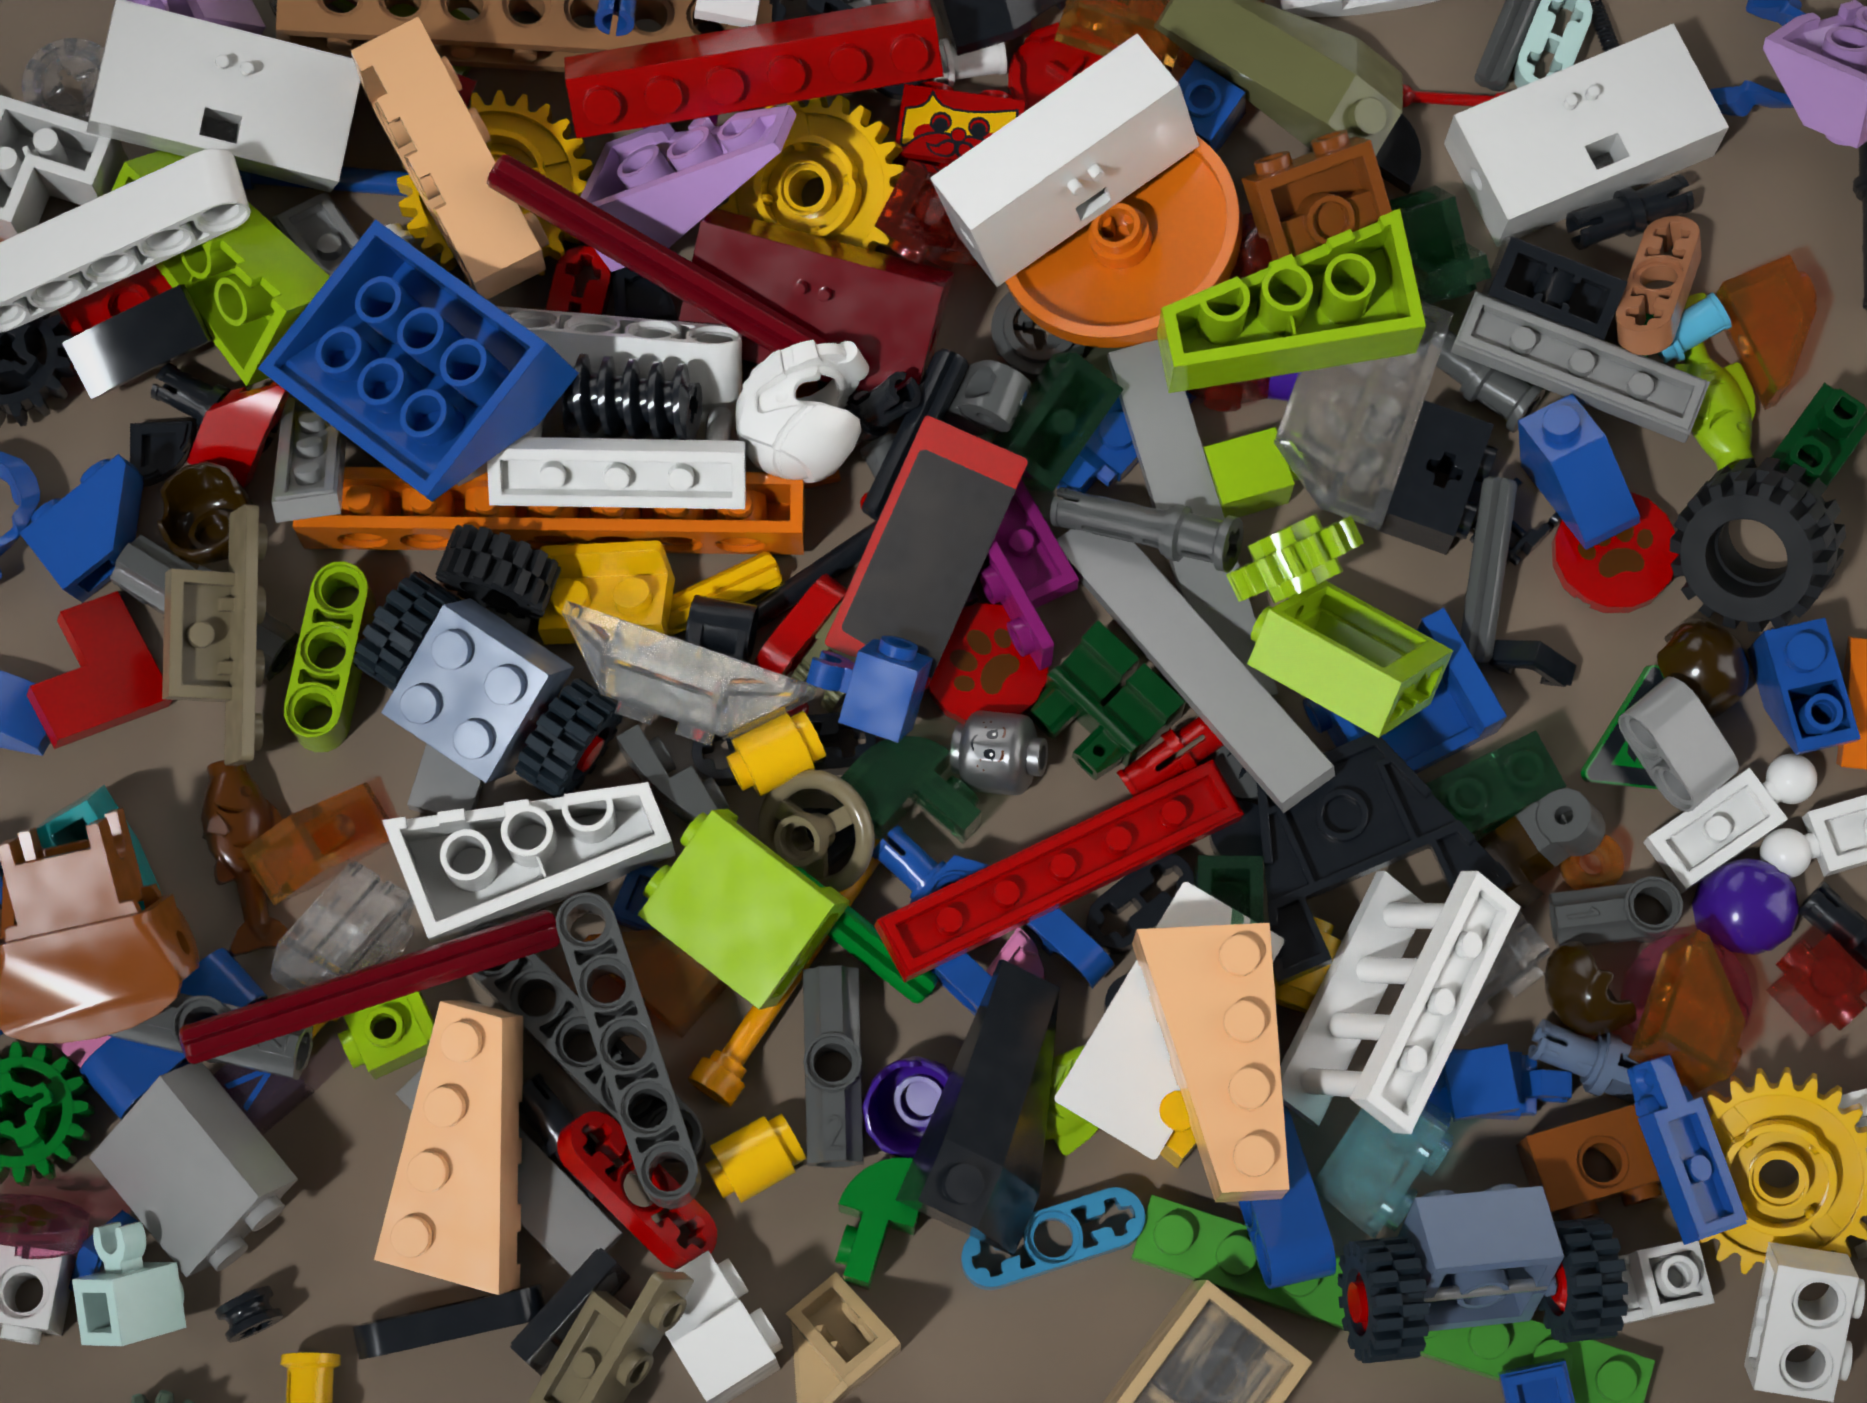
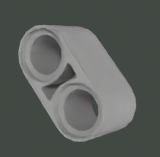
[1618,676,1739,812]

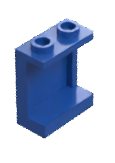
[1303,608,1507,774]

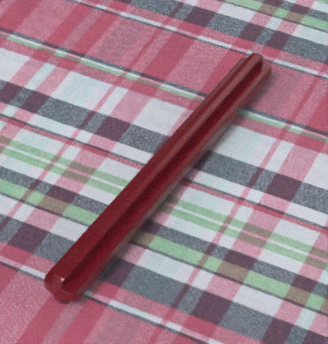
[487,155,826,353]
[179,910,560,1064]

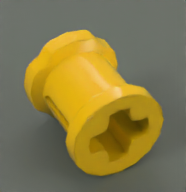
[280,1352,341,1403]

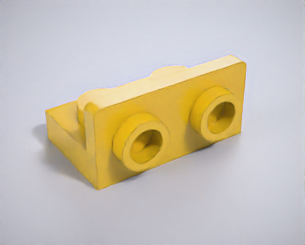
[538,539,675,645]

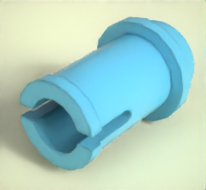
[1658,292,1732,363]

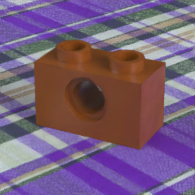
[1516,1104,1662,1221]

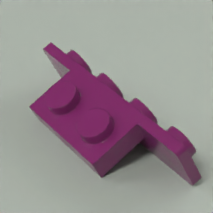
[978,479,1079,670]

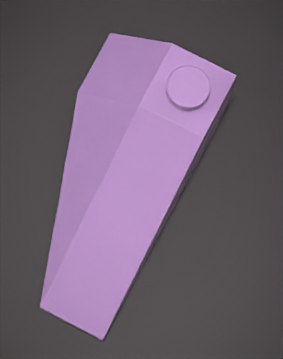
[1763,0,1867,148]
[580,105,797,272]

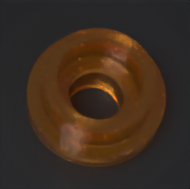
[1559,834,1624,890]

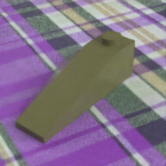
[1154,0,1403,156]

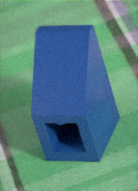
[19,454,144,603]
[1747,618,1861,755]

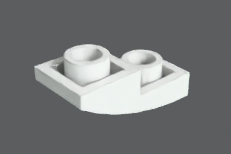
[1618,1241,1715,1324]

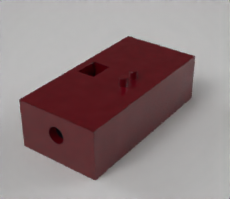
[678,208,954,392]

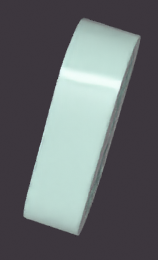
[1513,0,1593,88]

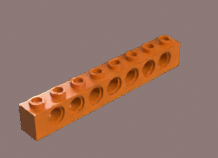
[293,467,805,555]

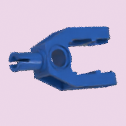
[872,825,1114,1016]

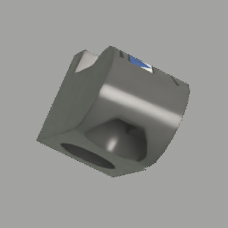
[942,360,1031,442]

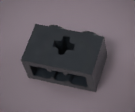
[1482,236,1628,340]
[1376,400,1498,555]

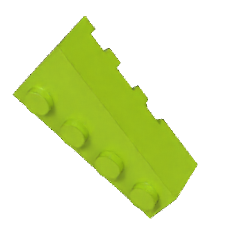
[111,150,330,386]
[1157,208,1426,393]

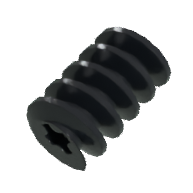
[562,353,702,440]

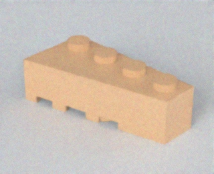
[351,17,549,300]
[1132,923,1290,1203]
[374,999,523,1295]

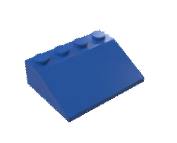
[258,219,579,502]

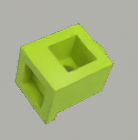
[338,991,435,1080]

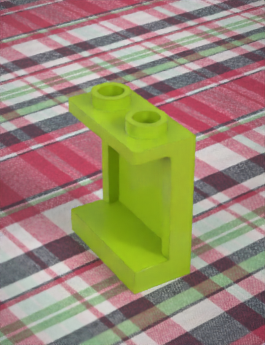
[638,809,851,1010]

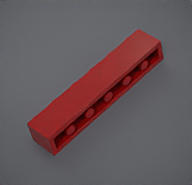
[564,0,944,139]

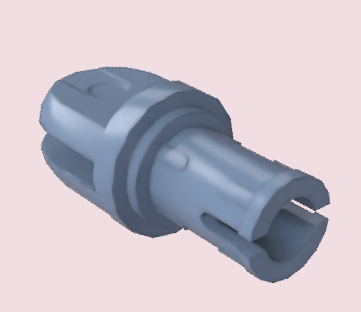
[1528,1019,1658,1103]

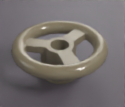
[758,770,875,892]

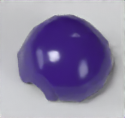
[1692,858,1799,955]
[862,1056,951,1159]

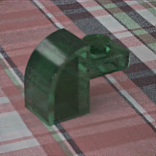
[1389,185,1492,307]
[835,736,981,844]

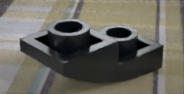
[62,284,213,399]

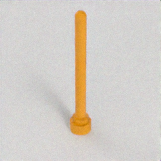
[688,838,880,1108]

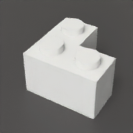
[0,95,129,242]
[665,1250,783,1403]

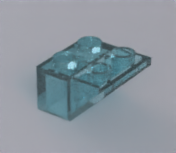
[1313,1100,1455,1239]

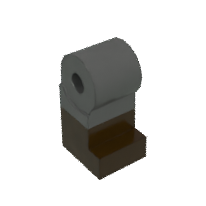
[1477,788,1605,909]

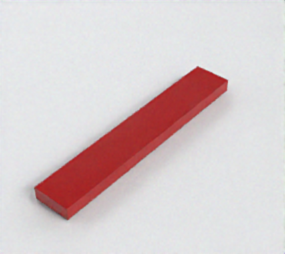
[874,759,1244,983]

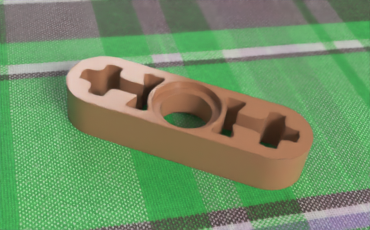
[1616,216,1702,355]

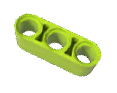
[284,561,376,752]

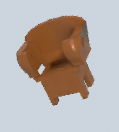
[0,808,199,1044]

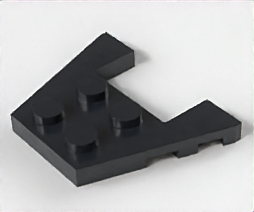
[1256,733,1513,986]

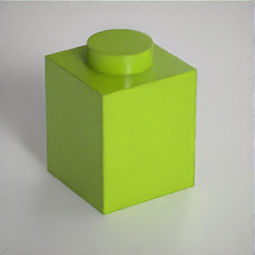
[1203,427,1300,518]

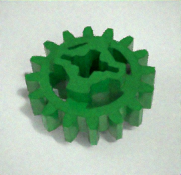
[0,1041,95,1187]

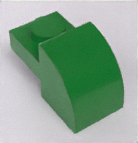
[835,1158,921,1290]

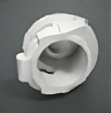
[735,340,869,483]

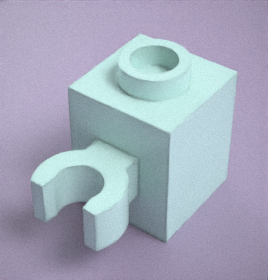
[72,1222,187,1346]

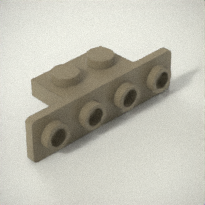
[162,504,268,766]
[527,1272,694,1403]

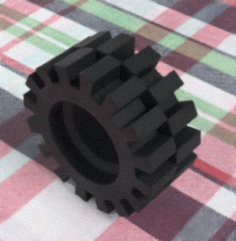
[435,524,561,620]

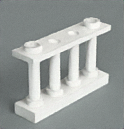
[487,384,746,509]
[1280,871,1521,1134]

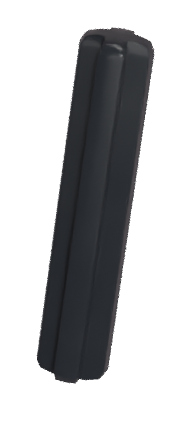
[862,348,968,522]

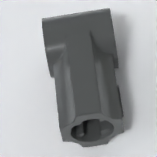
[1548,876,1683,947]

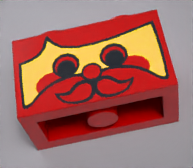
[894,81,1026,180]

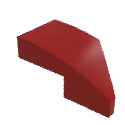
[187,381,289,488]

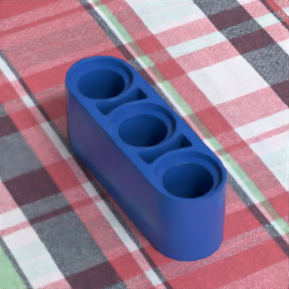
[80,948,268,1120]
[1238,1104,1336,1289]

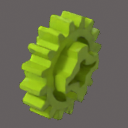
[1226,514,1364,604]

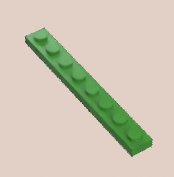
[1131,1195,1656,1403]

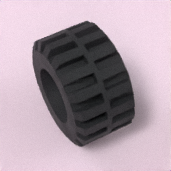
[1669,457,1846,632]

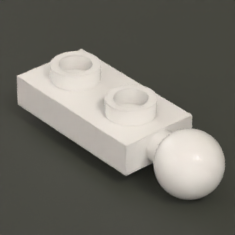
[1643,754,1817,894]
[1760,794,1867,879]

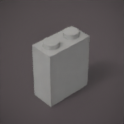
[89,1062,298,1278]

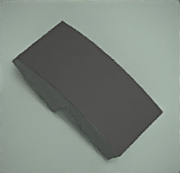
[616,724,730,824]

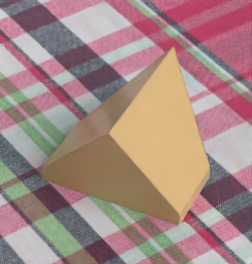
[785,1272,901,1403]

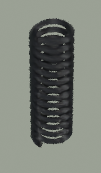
[1589,0,1620,52]

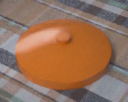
[1005,135,1243,348]

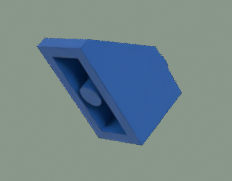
[1518,393,1640,550]

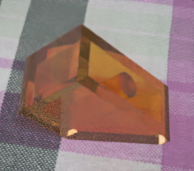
[1716,254,1817,410]
[241,782,390,906]
[583,929,728,1038]
[1628,929,1746,1094]

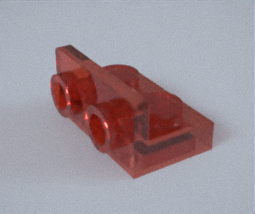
[874,160,978,270]

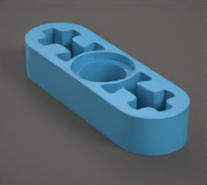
[961,1187,1145,1290]

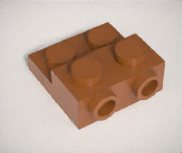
[1241,130,1392,261]

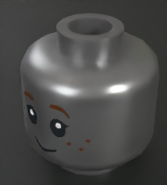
[950,710,1048,796]

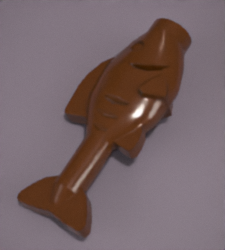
[201,760,296,957]

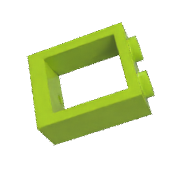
[1247,580,1454,738]

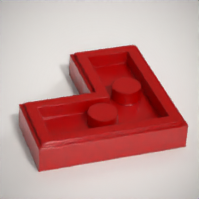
[27,591,172,749]

